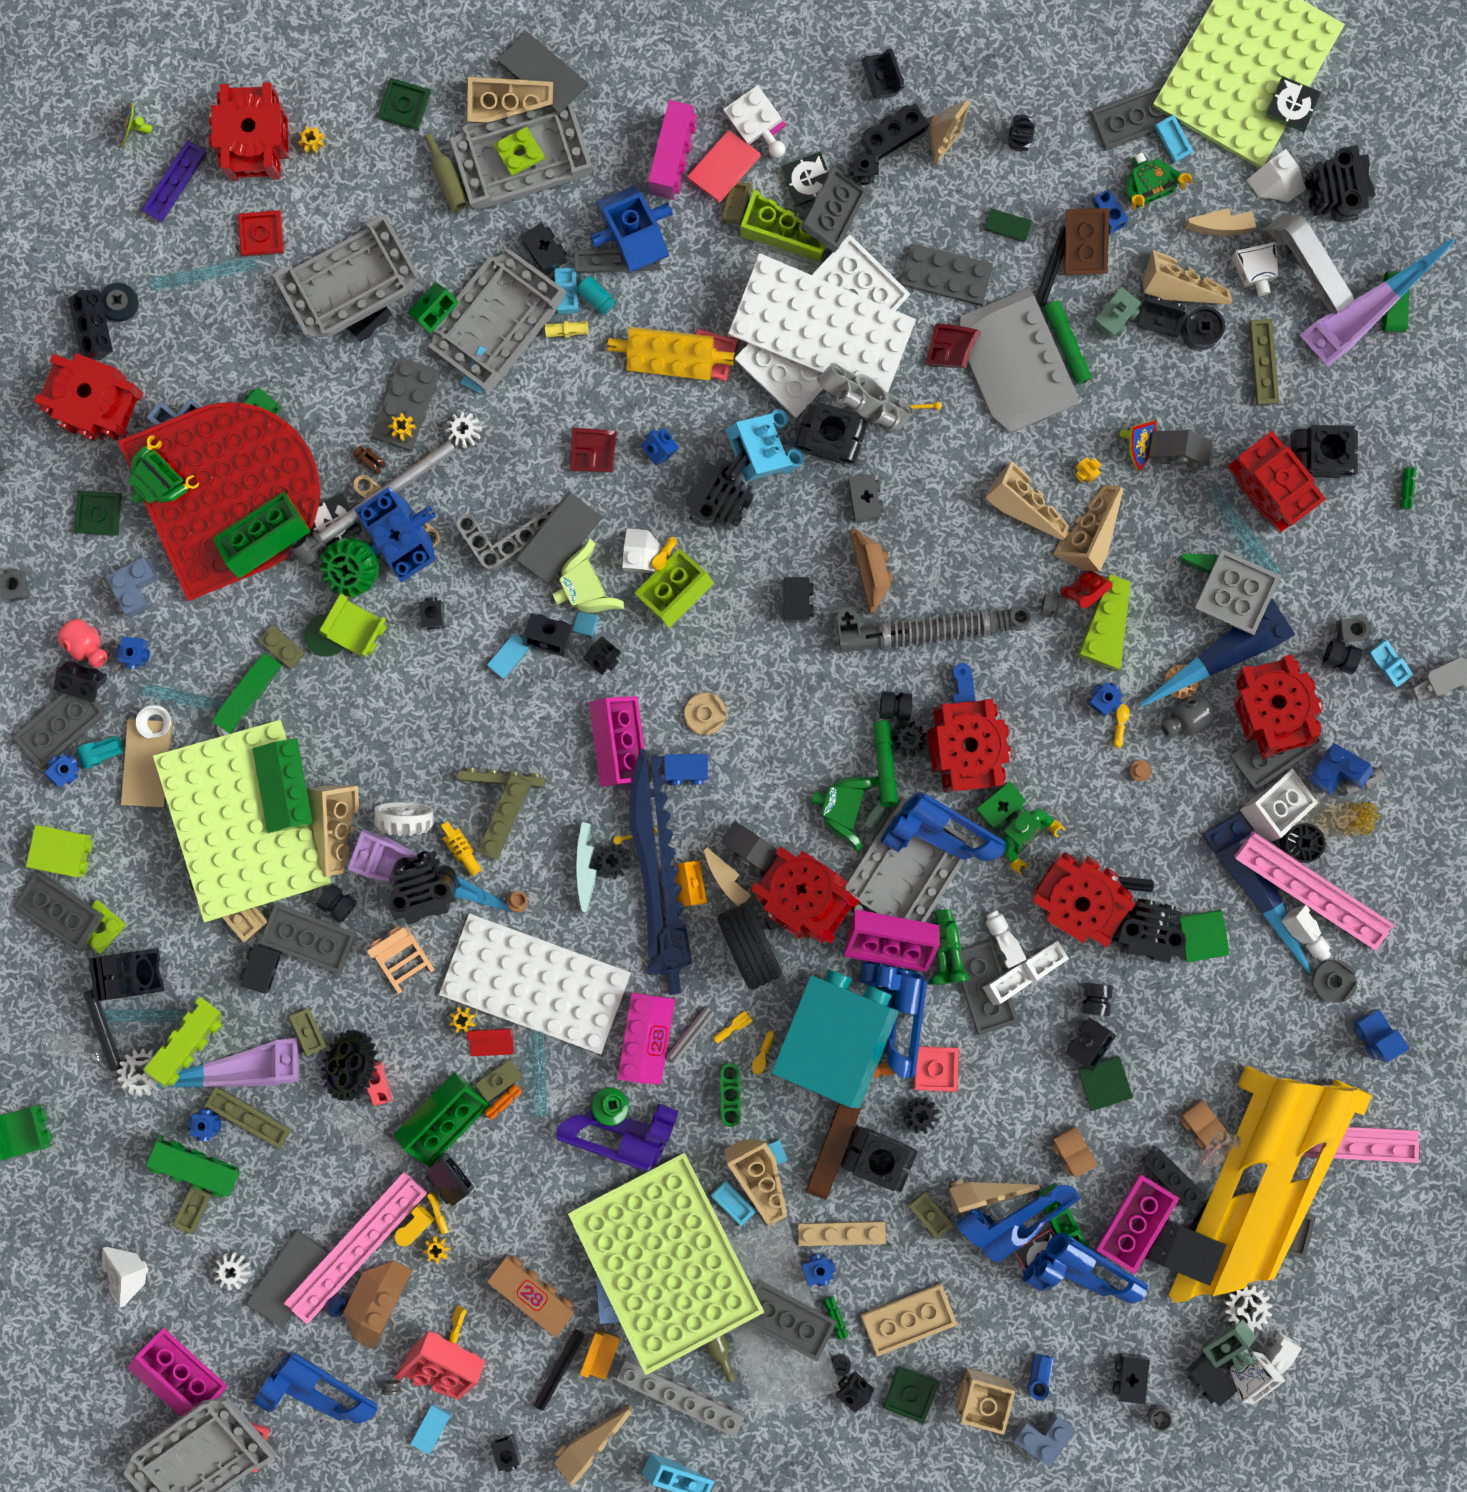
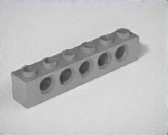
[616,1355,745,1438]

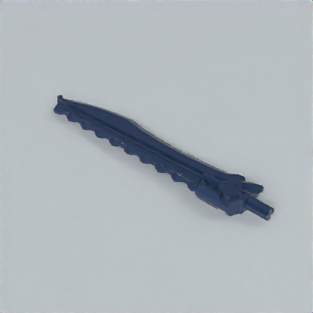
[629,749,692,995]

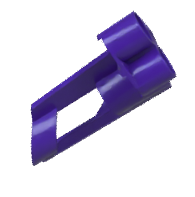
[556,1104,679,1172]

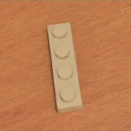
[798,1221,886,1246]

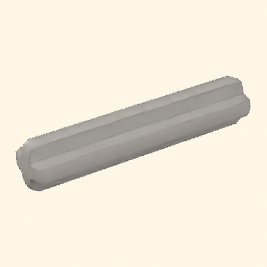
[668,1007,714,1063]

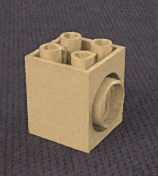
[956,1368,1015,1435]

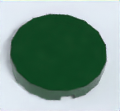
[305,614,344,657]

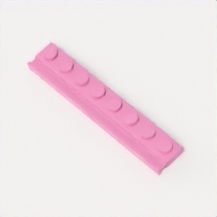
[1234,831,1395,950]
[1302,1126,1420,1163]
[284,1171,427,1324]

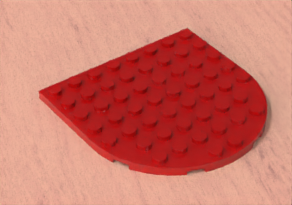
[117,402,321,601]

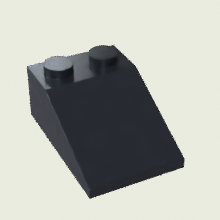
[1145,1219,1227,1286]

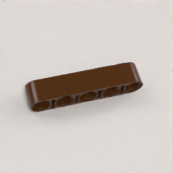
[806,1101,864,1200]

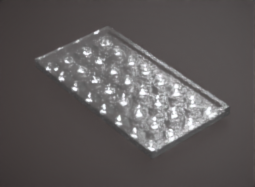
[727,1218,840,1418]

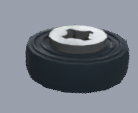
[100,282,139,322]

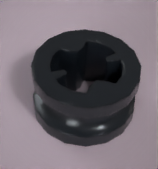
[831,1354,851,1376]

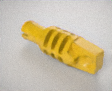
[441,821,482,877]

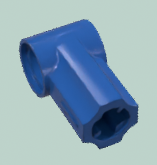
[1027,1353,1054,1400]

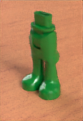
[930,909,970,985]

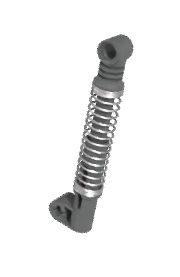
[836,606,1032,653]

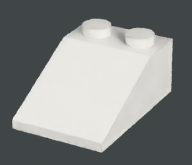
[1240,768,1318,842]

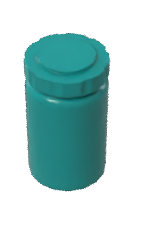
[576,275,617,316]

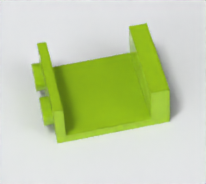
[319,593,387,659]
[26,825,93,877]

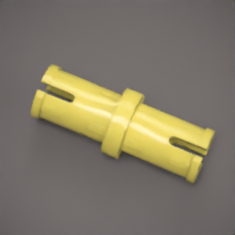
[545,321,589,338]

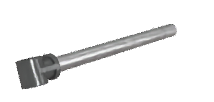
[290,440,456,566]

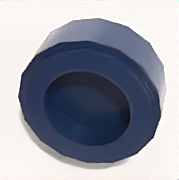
[324,1292,348,1317]

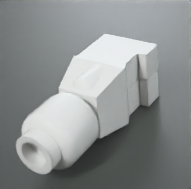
[1282,905,1331,961]
[986,910,1027,968]
[1267,1332,1302,1374]

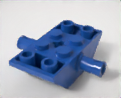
[590,186,673,273]
[355,487,436,583]

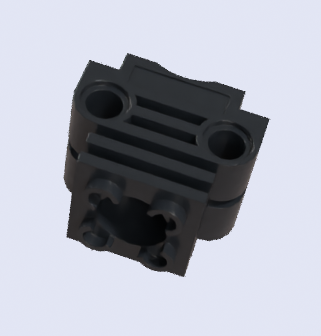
[1305,145,1376,222]
[794,402,868,466]
[1290,425,1358,478]
[686,456,754,530]
[388,850,461,925]
[1112,898,1186,963]
[89,948,164,1002]
[840,1124,918,1192]

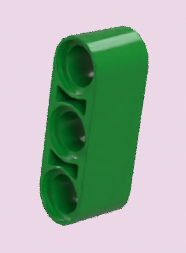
[1382,271,1409,333]
[720,1062,741,1127]

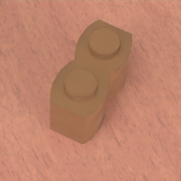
[1180,1099,1230,1151]
[1051,1126,1098,1178]

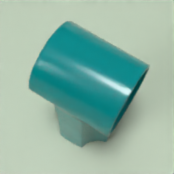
[76,736,124,769]

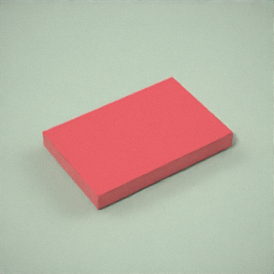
[687,130,761,203]

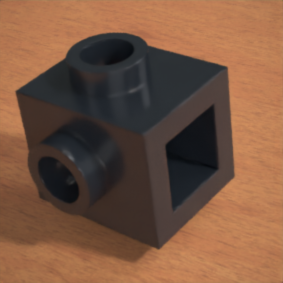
[849,152,879,185]
[583,636,621,675]
[836,1371,874,1413]

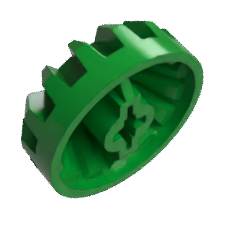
[319,538,379,598]

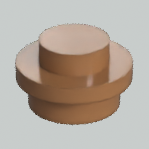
[1130,760,1152,782]
[506,891,528,913]

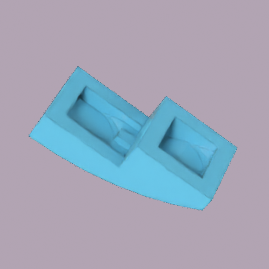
[555,267,579,314]
[1367,639,1413,688]

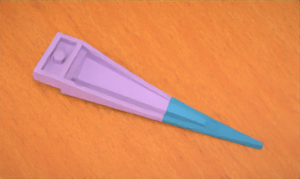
[1300,239,1454,367]
[348,829,516,913]
[139,1038,299,1088]

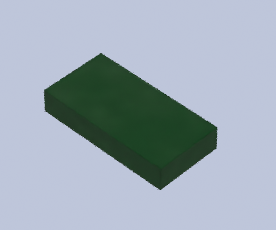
[985,208,1032,242]

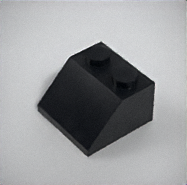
[425,1153,475,1206]

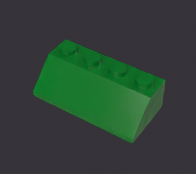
[213,491,311,579]
[252,738,313,833]
[393,1072,490,1167]

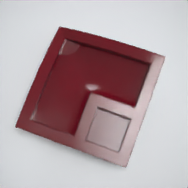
[925,323,981,369]
[570,428,617,473]

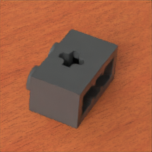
[848,474,884,523]

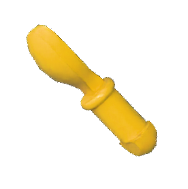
[651,537,677,570]
[1113,704,1130,748]
[752,1030,775,1075]

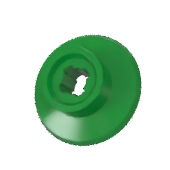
[591,1087,629,1126]

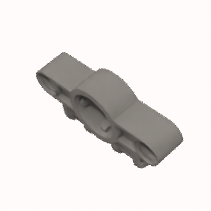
[817,363,914,432]

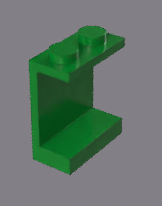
[0,1104,53,1161]

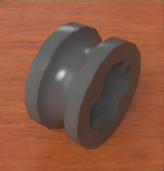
[381,1380,401,1395]

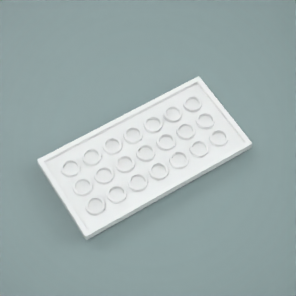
[734,234,910,418]
[727,253,916,393]
[439,913,631,1054]

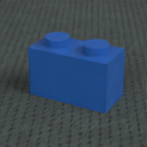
[664,754,708,785]

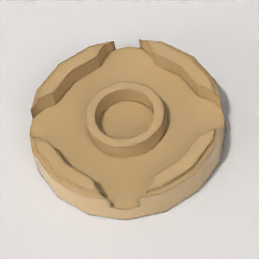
[684,693,726,735]

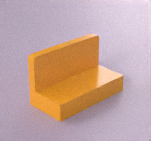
[674,860,707,907]
[580,1329,620,1380]

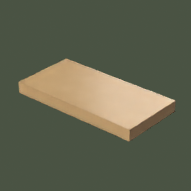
[121,719,172,808]
[860,1283,957,1357]

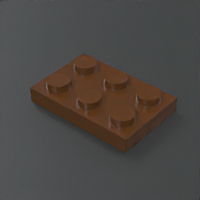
[1064,208,1109,275]

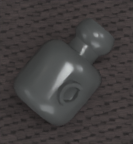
[1160,695,1215,738]

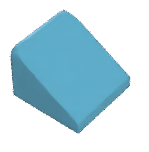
[572,611,599,638]

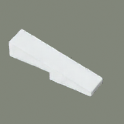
[982,940,1069,1006]

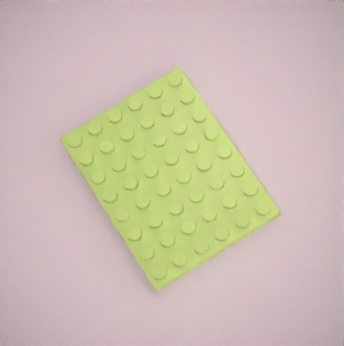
[1152,0,1345,168]
[153,720,331,923]
[568,1153,765,1375]

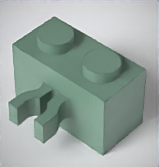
[1092,287,1141,340]
[1202,1319,1257,1372]

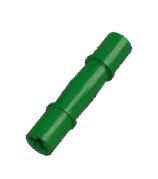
[1044,300,1093,385]
[873,720,898,807]

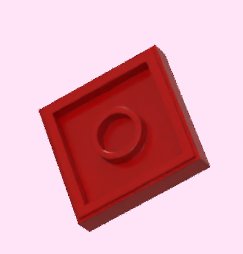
[238,210,284,257]

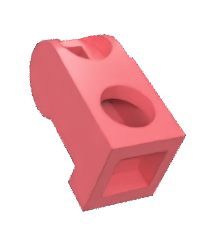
[367,1061,392,1106]

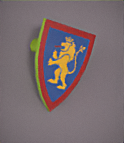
[120,102,152,147]
[1120,419,1157,472]

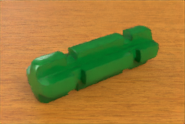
[1400,467,1416,510]
[823,1296,848,1340]

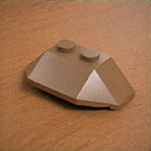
[850,529,893,615]
[343,1260,413,1349]

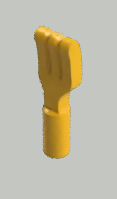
[713,1010,753,1044]
[427,1191,449,1235]
[448,1305,467,1343]

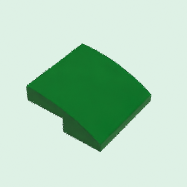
[1179,909,1229,963]

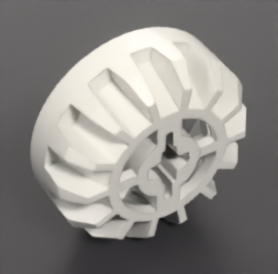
[374,802,434,836]

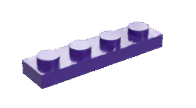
[142,140,207,223]

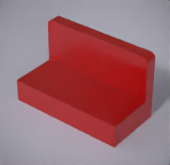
[467,1028,514,1057]

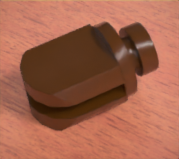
[353,445,386,475]

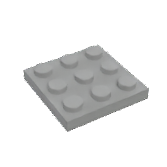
[1193,549,1281,635]

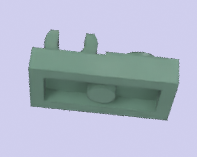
[864,789,900,834]

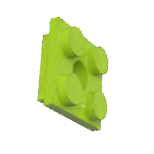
[493,127,545,176]
[88,900,127,954]

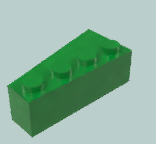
[146,1133,240,1198]

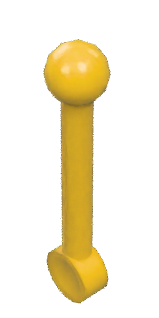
[909,401,942,410]
[614,827,658,844]

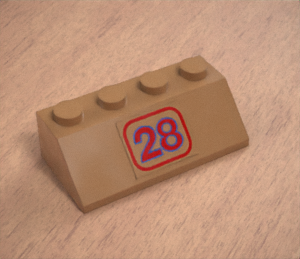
[487,1254,575,1338]

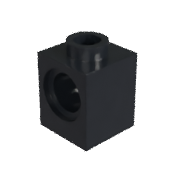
[419,597,445,630]
[491,1434,521,1472]

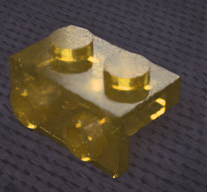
[1346,801,1381,836]

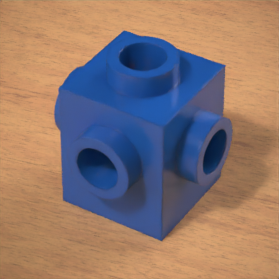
[641,428,679,466]
[116,636,150,669]
[1087,682,1123,717]
[43,754,80,789]
[188,1109,221,1141]
[801,1253,836,1287]

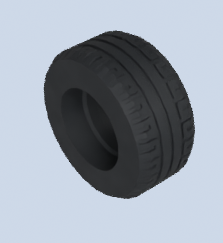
[717,903,782,990]

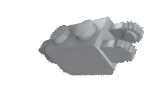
[1411,657,1467,701]

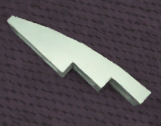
[576,822,597,912]

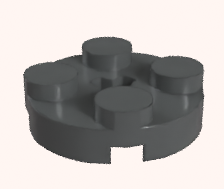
[1311,960,1357,1003]

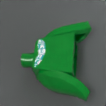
[811,776,879,852]

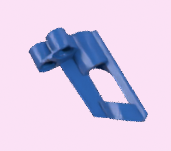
[881,792,1006,861]
[860,962,927,1078]
[956,1185,1080,1262]
[1022,1233,1148,1303]
[253,1351,378,1423]

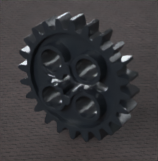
[321,1029,378,1101]

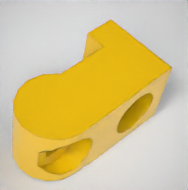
[395,1204,435,1247]

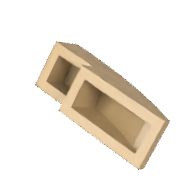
[1184,208,1256,236]
[704,847,751,906]

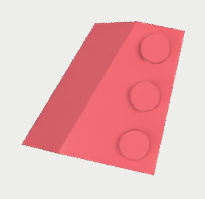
[394,1331,485,1400]

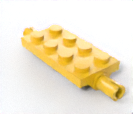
[607,327,735,380]

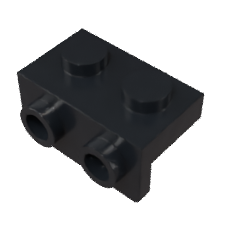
[861,48,905,99]
[1136,296,1187,338]
[347,306,392,342]
[53,662,107,702]

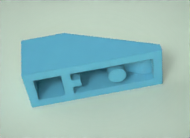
[642,1453,715,1492]

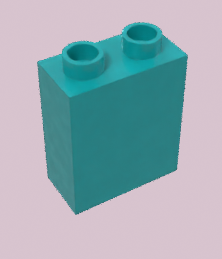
[772,969,899,1108]

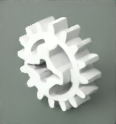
[117,1049,159,1097]
[1223,1284,1272,1333]

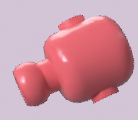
[57,619,108,668]

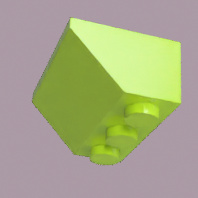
[634,548,714,628]

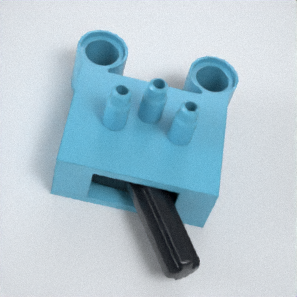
[725,409,804,482]

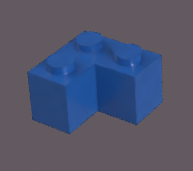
[1309,742,1373,796]
[1353,1009,1410,1063]

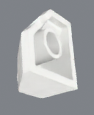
[1246,149,1306,202]
[622,529,667,573]
[102,1247,148,1308]

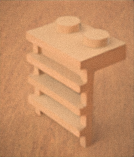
[367,926,435,994]

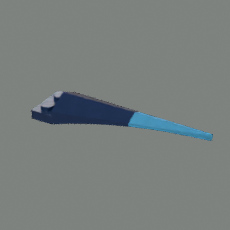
[1140,598,1295,706]
[1202,812,1311,973]

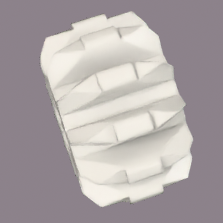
[445,412,482,449]
[213,1252,251,1290]

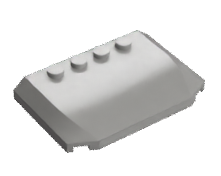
[450,103,593,208]
[273,214,420,338]
[429,249,566,392]
[960,288,1079,433]
[844,797,966,922]
[123,1397,277,1492]

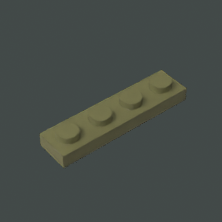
[1249,319,1279,406]
[458,767,546,788]
[478,773,532,860]
[205,1087,292,1149]

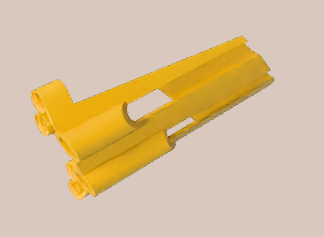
[1169,1065,1373,1303]

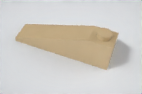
[929,100,971,165]
[1143,250,1232,305]
[985,461,1069,540]
[1053,485,1123,572]
[307,785,359,877]
[724,1139,787,1226]
[947,1180,1040,1215]
[554,1405,633,1487]

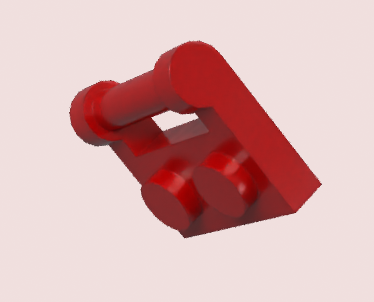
[1061,571,1113,608]

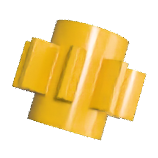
[298,126,325,154]
[388,413,416,441]
[1075,457,1101,484]
[449,1007,476,1033]
[423,1235,451,1264]

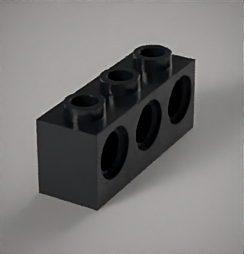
[861,103,929,162]
[68,290,113,360]
[1140,1146,1206,1211]

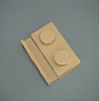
[222,907,268,942]

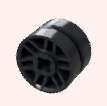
[1181,307,1225,351]
[1280,823,1326,863]

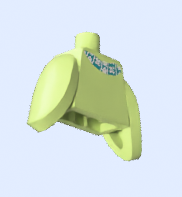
[552,538,624,613]

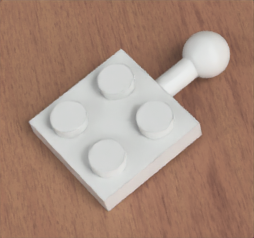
[723,85,786,158]

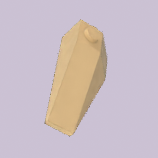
[467,76,553,122]

